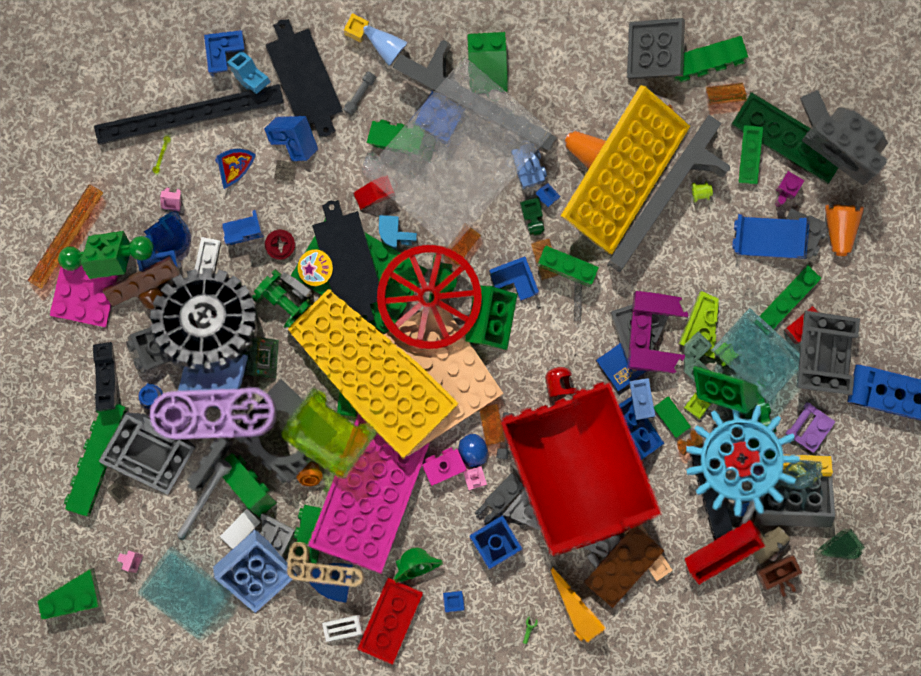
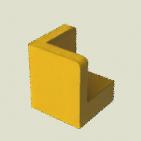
[344,13,369,43]

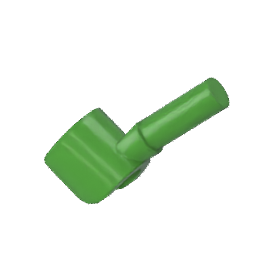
[523,617,538,644]

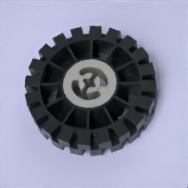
[150,268,258,374]

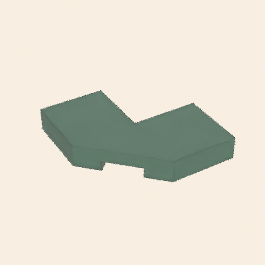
[683,332,713,382]

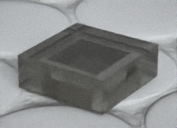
[274,160,296,182]

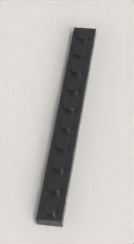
[94,84,284,145]

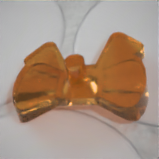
[677,430,704,456]

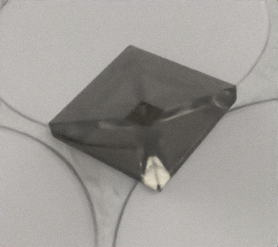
[107,477,134,504]

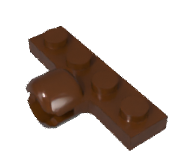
[103,257,180,310]

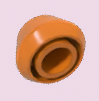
[297,462,323,486]

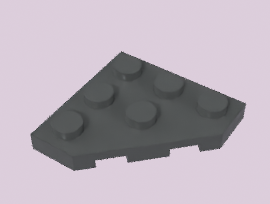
[610,305,669,364]

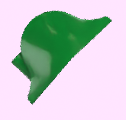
[428,255,457,303]
[394,548,443,582]

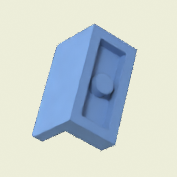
[629,378,655,420]

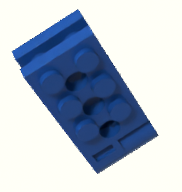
[847,364,921,421]

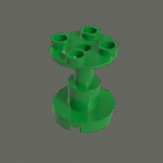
[251,269,312,329]

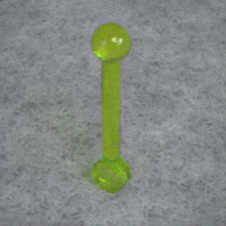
[152,136,171,174]

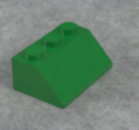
[465,285,518,350]
[693,366,759,414]

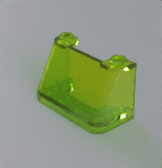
[282,388,377,479]

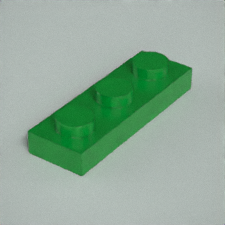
[738,125,763,184]

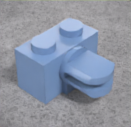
[511,144,547,189]

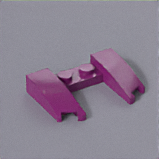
[627,291,688,374]

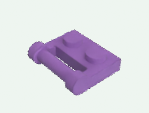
[785,402,835,453]

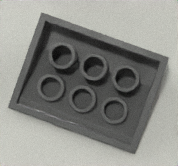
[754,475,835,527]

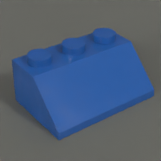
[619,396,664,460]

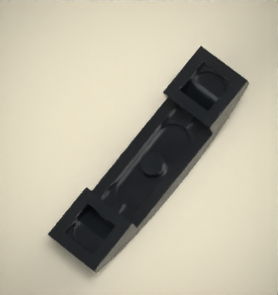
[93,342,117,412]

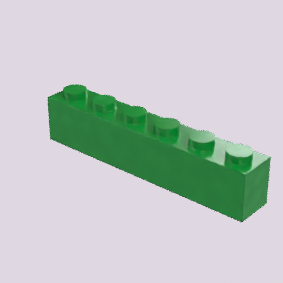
[64,403,128,517]

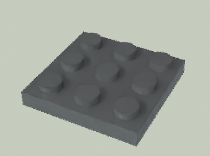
[627,18,685,79]
[187,437,233,491]

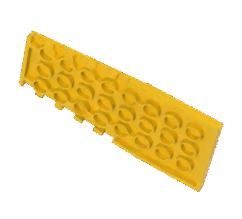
[288,289,459,459]

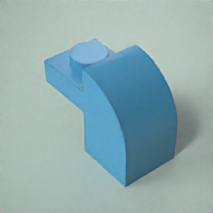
[227,51,271,94]
[379,215,417,249]

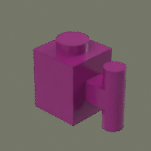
[775,171,805,207]

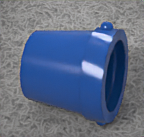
[138,383,163,409]

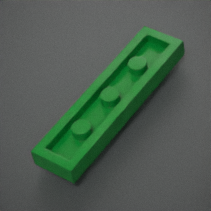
[755,265,822,333]

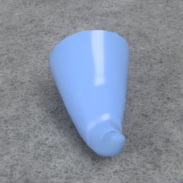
[363,26,408,66]

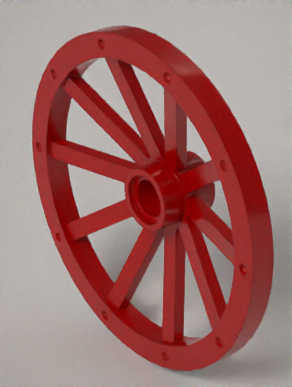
[377,245,482,349]

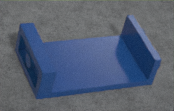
[732,214,810,259]

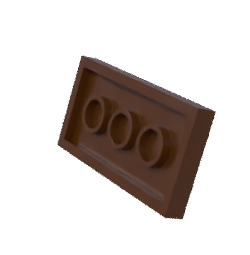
[583,526,664,608]

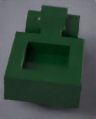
[520,198,545,236]

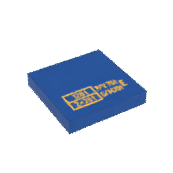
[596,343,646,391]

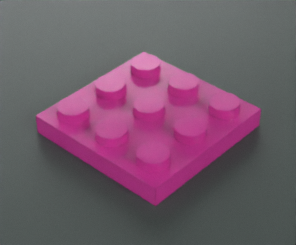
[49,265,118,328]

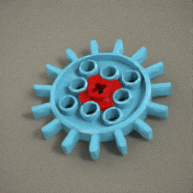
[686,405,800,517]

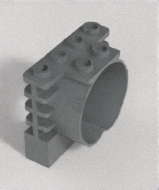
[802,107,888,186]
[235,379,338,484]

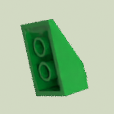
[467,32,508,94]

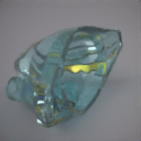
[776,460,823,489]

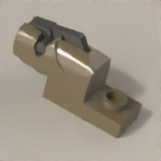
[735,526,791,565]

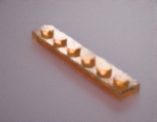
[27,184,103,289]

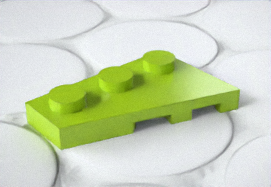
[678,291,719,359]

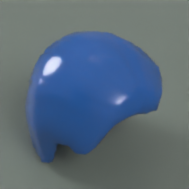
[458,434,489,468]

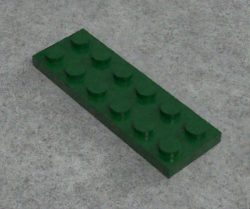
[731,92,838,185]

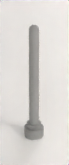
[177,459,232,539]

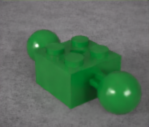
[58,231,154,279]

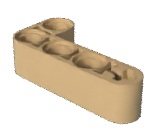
[287,542,365,586]

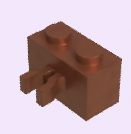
[756,555,802,597]

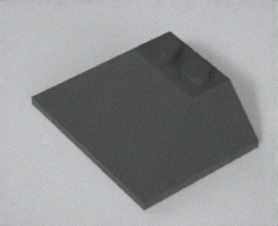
[796,311,860,395]
[99,413,195,495]

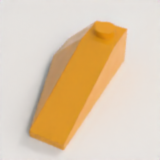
[550,567,606,642]

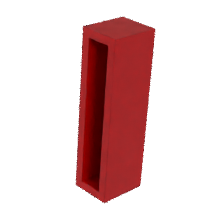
[684,520,765,585]

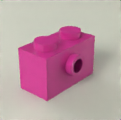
[422,447,467,486]

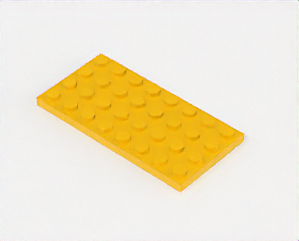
[560,85,690,255]

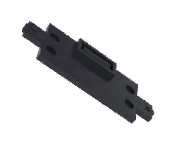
[265,19,343,138]
[312,200,379,323]

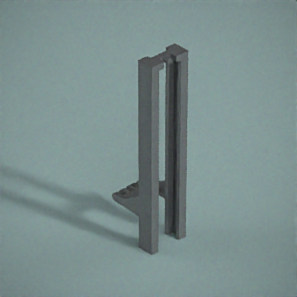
[393,40,558,151]
[607,115,730,273]

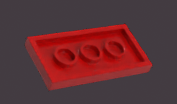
[357,577,423,665]

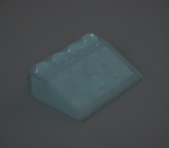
[711,308,800,403]
[138,546,233,640]

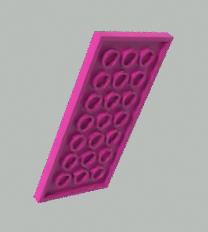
[308,413,430,574]

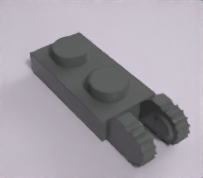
[475,473,524,524]

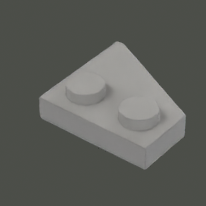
[281,272,313,300]
[261,513,295,557]

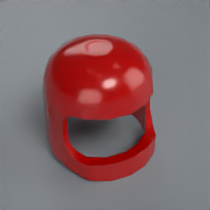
[545,367,578,398]

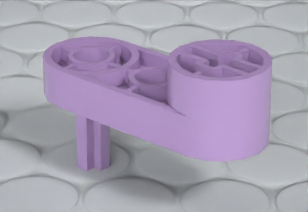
[150,388,277,439]

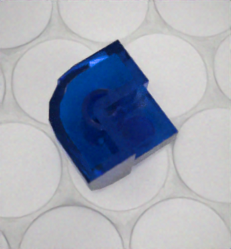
[144,211,191,257]

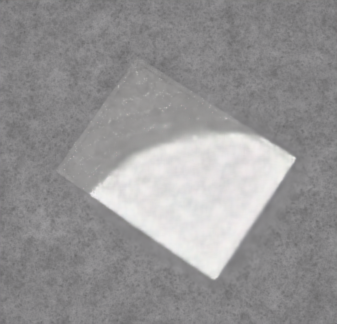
[363,57,553,249]

